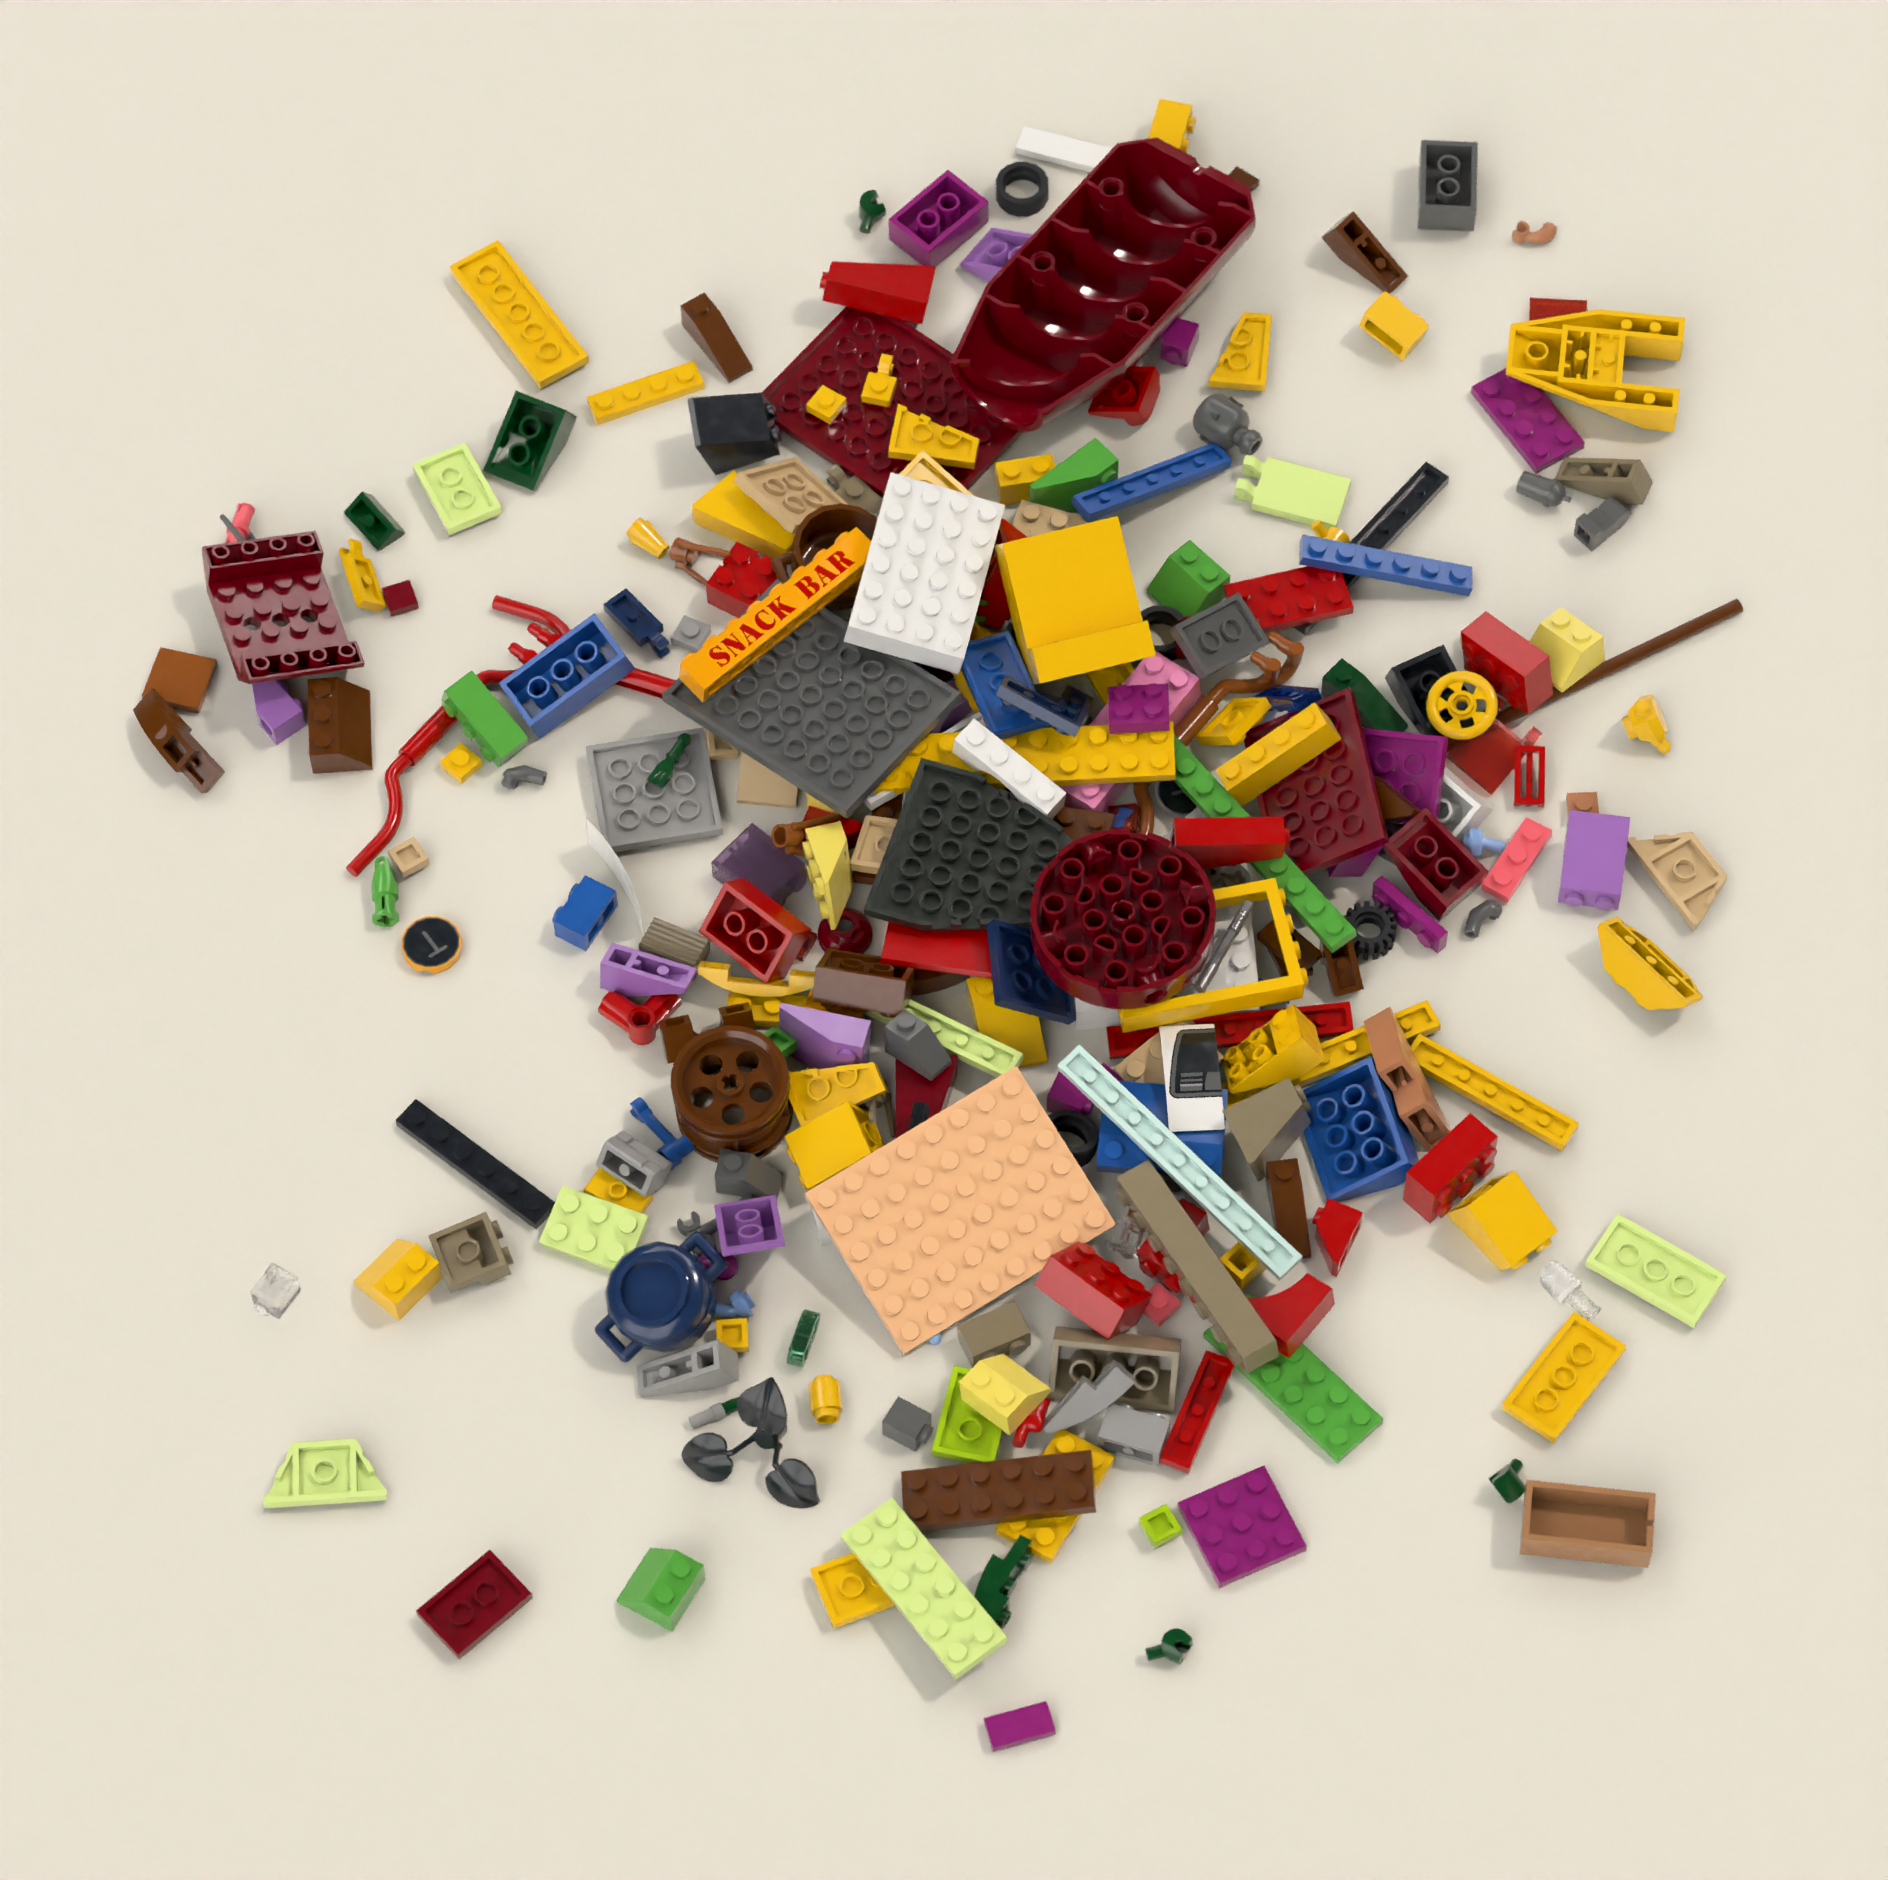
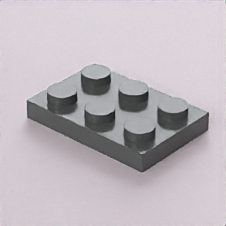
[1169,592,1270,680]

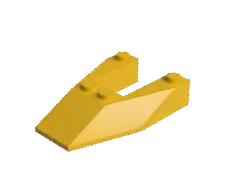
[1505,309,1685,432]

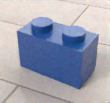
[552,875,618,951]

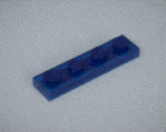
[1251,685,1322,713]

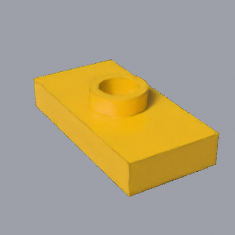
[584,1168,653,1214]

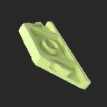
[263,1438,388,1508]

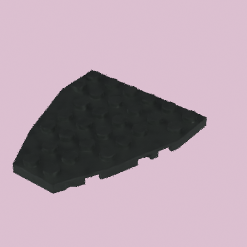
[864,758,1073,931]

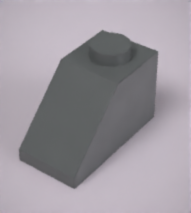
[884,1010,952,1081]
[715,1148,783,1200]

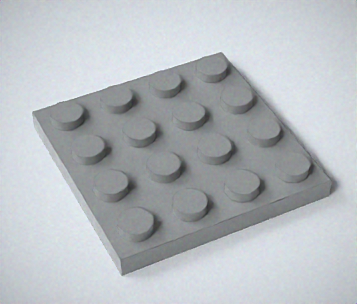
[586,727,723,852]

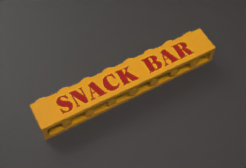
[679,527,871,702]

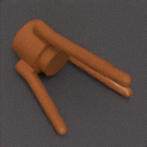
[669,537,731,586]
[771,813,843,857]

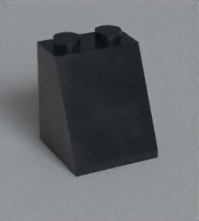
[687,392,782,475]

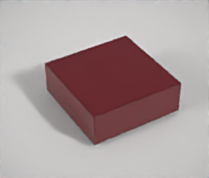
[382,580,419,617]

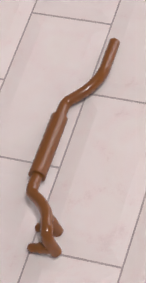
[1133,631,1304,835]

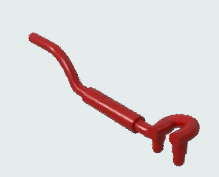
[492,595,676,699]

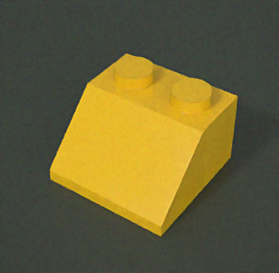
[353,1239,442,1321]

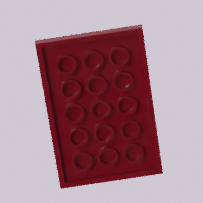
[1244,687,1389,877]

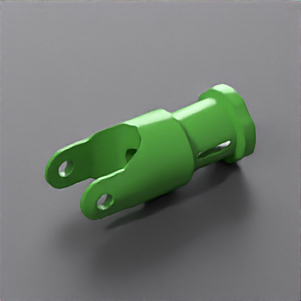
[371,856,399,927]

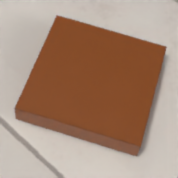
[142,647,218,713]

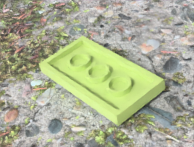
[1585,1213,1727,1328]

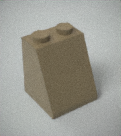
[1222,1077,1312,1182]

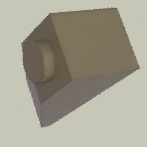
[1555,457,1653,505]

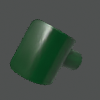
[859,190,886,234]
[1489,1459,1525,1504]
[1145,1628,1193,1664]

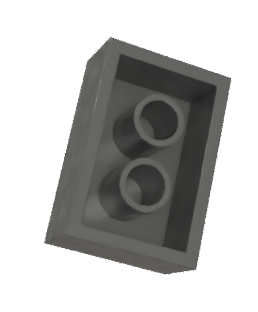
[1417,140,1478,231]

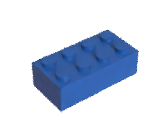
[499,613,635,739]

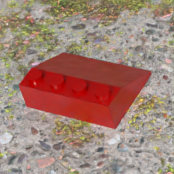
[880,922,992,979]

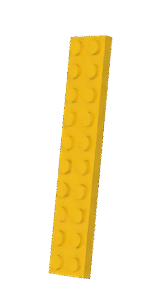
[874,722,1176,794]

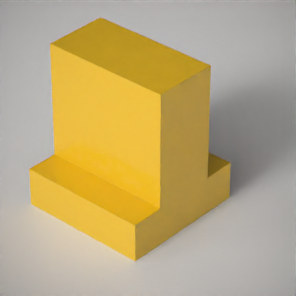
[994,516,1156,684]

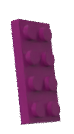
[1471,368,1585,474]

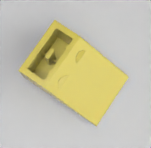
[802,821,854,930]

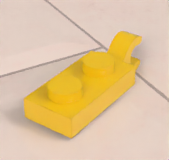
[339,539,386,612]

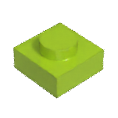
[1138,1503,1182,1549]

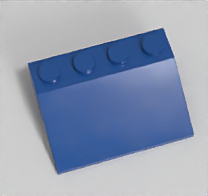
[1303,1056,1419,1202]
[1097,1081,1228,1178]

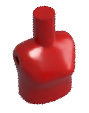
[1012,1397,1050,1448]

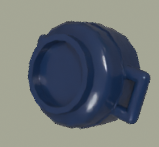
[595,1232,727,1362]

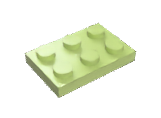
[413,442,502,536]
[539,1185,650,1271]

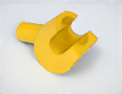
[1310,520,1350,543]

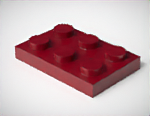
[416,1550,533,1659]

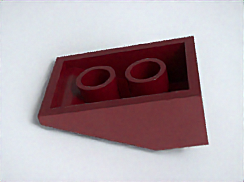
[1383,807,1489,921]

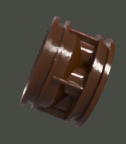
[670,1025,793,1163]

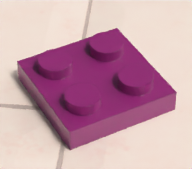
[1108,683,1170,734]

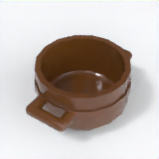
[771,503,877,610]

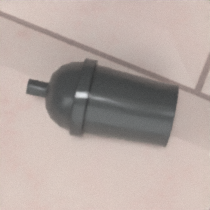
[1516,471,1571,507]

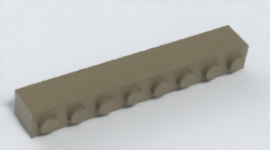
[1116,1160,1279,1374]

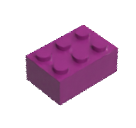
[888,170,989,267]

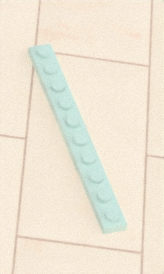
[1057,1044,1302,1281]

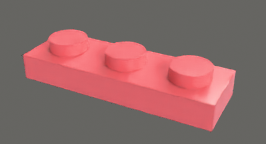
[1481,817,1553,903]

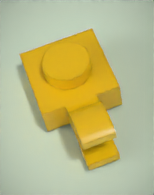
[861,354,897,408]

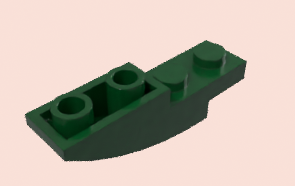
[974,1534,1034,1629]

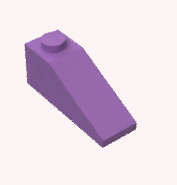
[600,943,697,997]

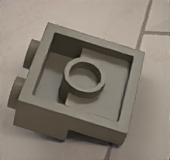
[428,1212,514,1293]

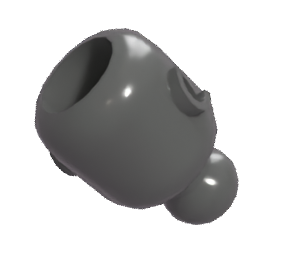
[1193,393,1263,456]

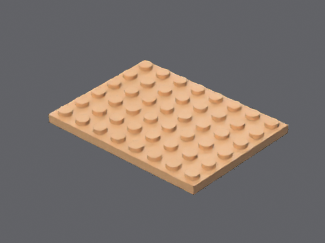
[804,1066,1116,1355]

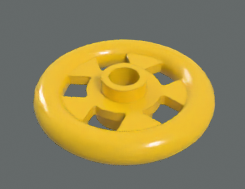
[1426,671,1498,740]

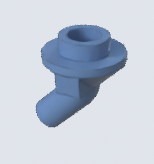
[714,1289,755,1318]

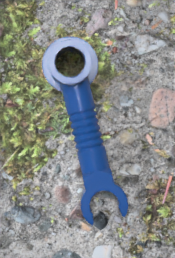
[630,1097,694,1170]

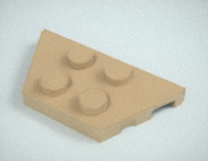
[1627,832,1727,931]

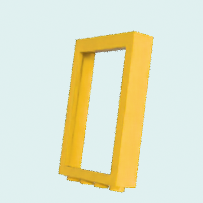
[1117,878,1308,1033]

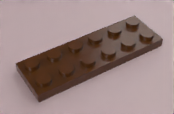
[901,1450,1096,1532]

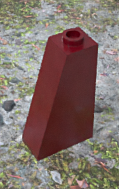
[895,1055,957,1138]

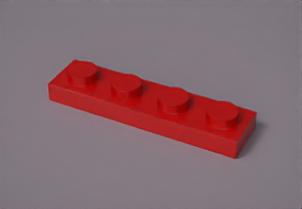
[1159,1350,1235,1474]

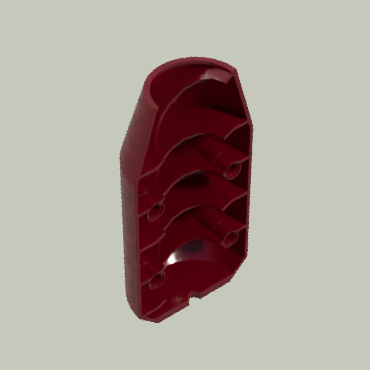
[950,137,1256,432]

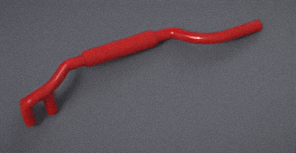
[346,622,561,877]

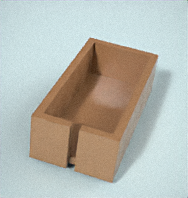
[1519,1480,1656,1568]

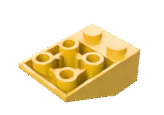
[1222,1004,1324,1094]

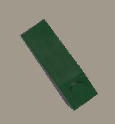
[1321,658,1408,732]

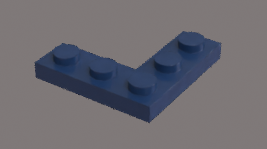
[995,676,1093,737]

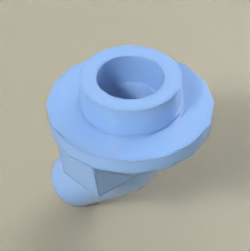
[1464,828,1505,857]

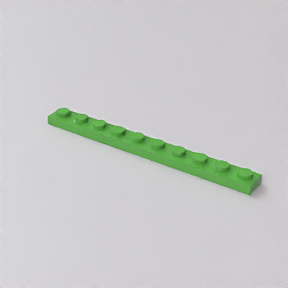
[1173,735,1357,953]

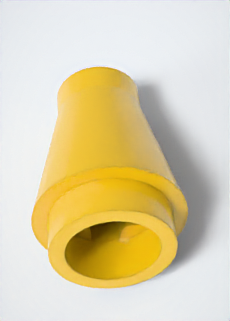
[626,518,670,559]

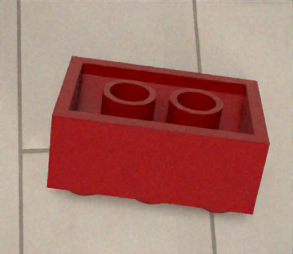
[976,518,1027,630]

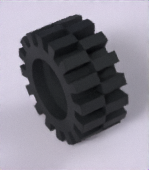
[1344,901,1397,960]

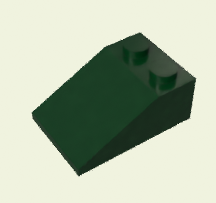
[483,391,577,491]

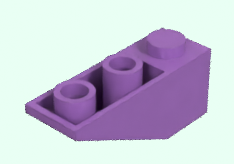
[252,679,306,745]

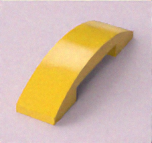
[697,961,815,997]

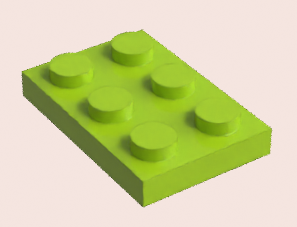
[932,1366,1003,1464]

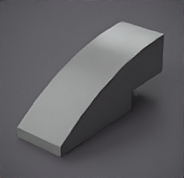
[1043,1360,1135,1433]

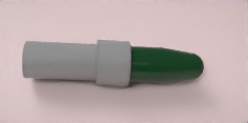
[689,1396,740,1429]

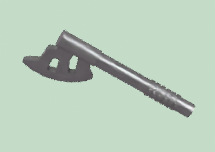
[1187,900,1254,993]

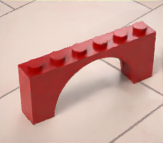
[1136,1198,1335,1359]

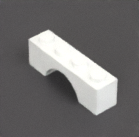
[952,719,1067,819]

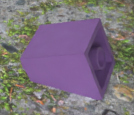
[1558,810,1630,910]

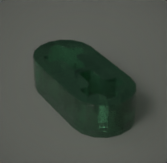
[787,1309,820,1368]

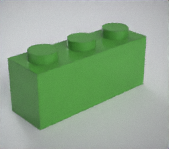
[441,670,529,767]

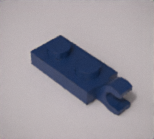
[603,588,670,659]

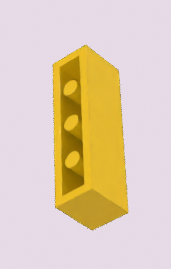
[1216,702,1341,806]

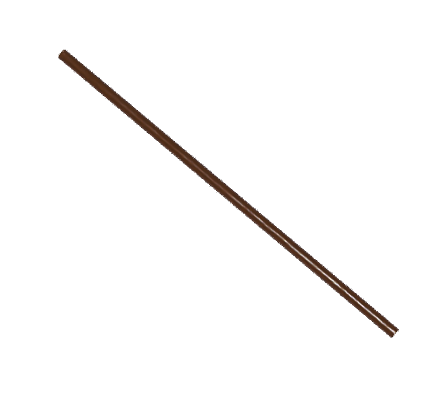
[1447,599,1743,753]

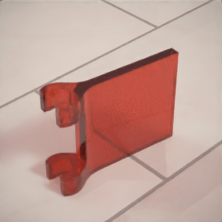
[1446,696,1542,795]

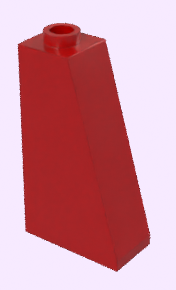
[819,261,936,324]
[1170,817,1290,869]

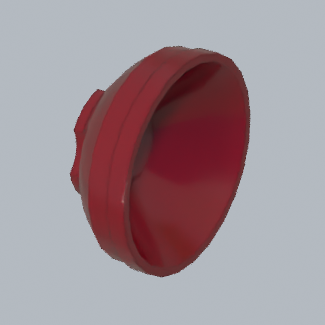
[817,908,873,954]

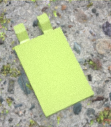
[1234,455,1351,529]

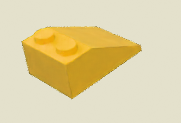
[966,977,1048,1075]

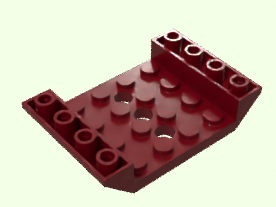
[202,531,365,684]

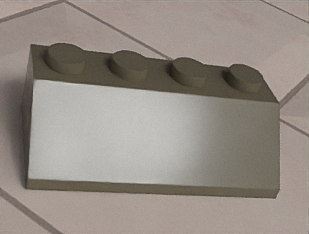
[1048,1326,1182,1412]

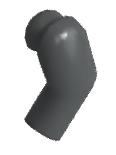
[501,765,547,789]

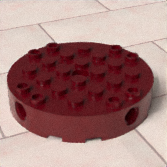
[1030,829,1216,1009]

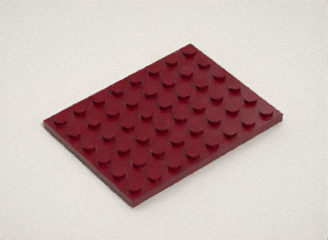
[762,307,1023,498]

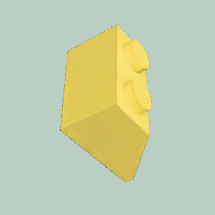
[1530,607,1605,692]
[959,1354,1051,1435]

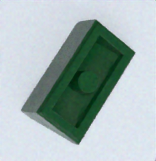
[343,491,406,551]

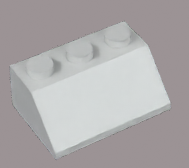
[1438,767,1493,842]

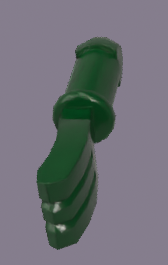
[647,733,691,788]

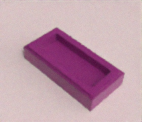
[984,1701,1056,1752]

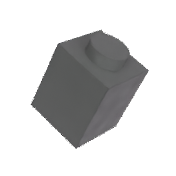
[882,1396,934,1452]

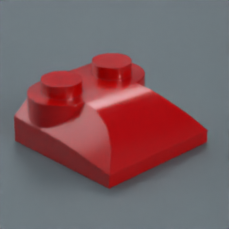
[1088,366,1161,426]

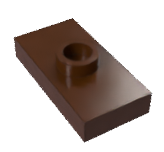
[1257,920,1322,972]

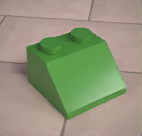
[1146,540,1231,617]
[617,1548,705,1632]

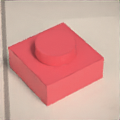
[1143,1282,1181,1327]

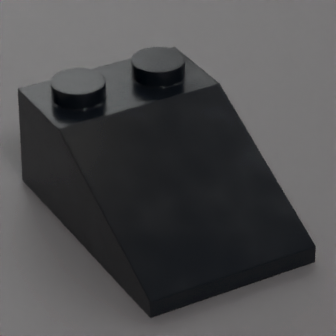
[1385,644,1478,740]

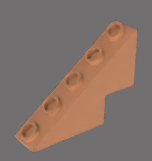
[1363,1007,1451,1152]

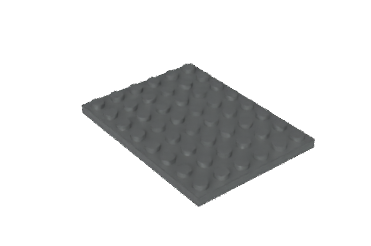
[662,579,962,818]

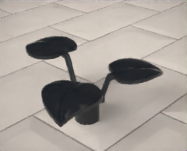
[681,1377,820,1508]

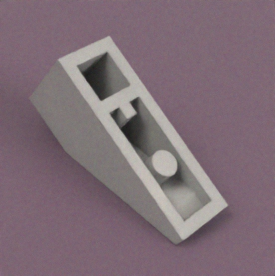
[637,1340,739,1397]

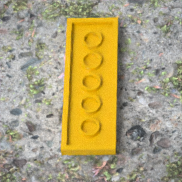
[450,240,589,389]

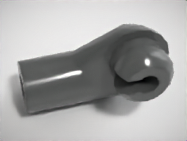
[1464,900,1502,938]

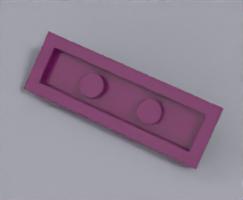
[1372,875,1448,954]

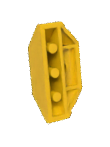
[1597,916,1703,1010]

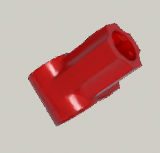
[598,990,682,1045]

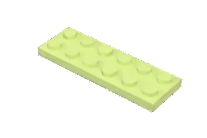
[840,1497,1008,1680]

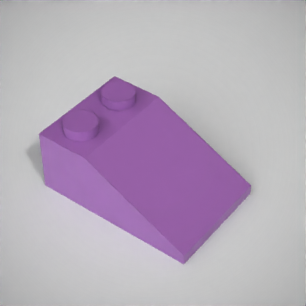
[960,228,1033,283]
[779,1003,871,1069]
[714,1195,785,1257]

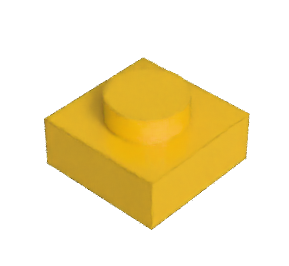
[806,385,847,424]
[440,743,483,784]
[716,1318,749,1353]

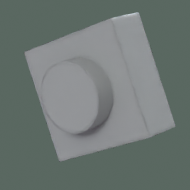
[671,615,711,653]

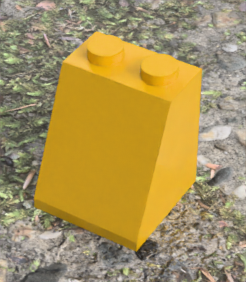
[785,1100,885,1190]
[1447,1170,1558,1271]

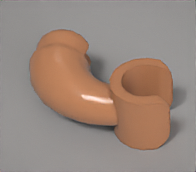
[1512,221,1557,244]

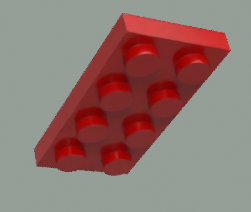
[1224,566,1354,633]

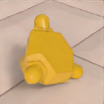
[1622,695,1671,754]

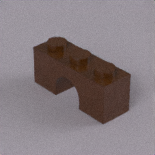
[658,1002,756,1064]

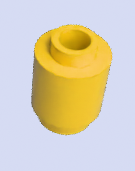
[808,1374,843,1424]

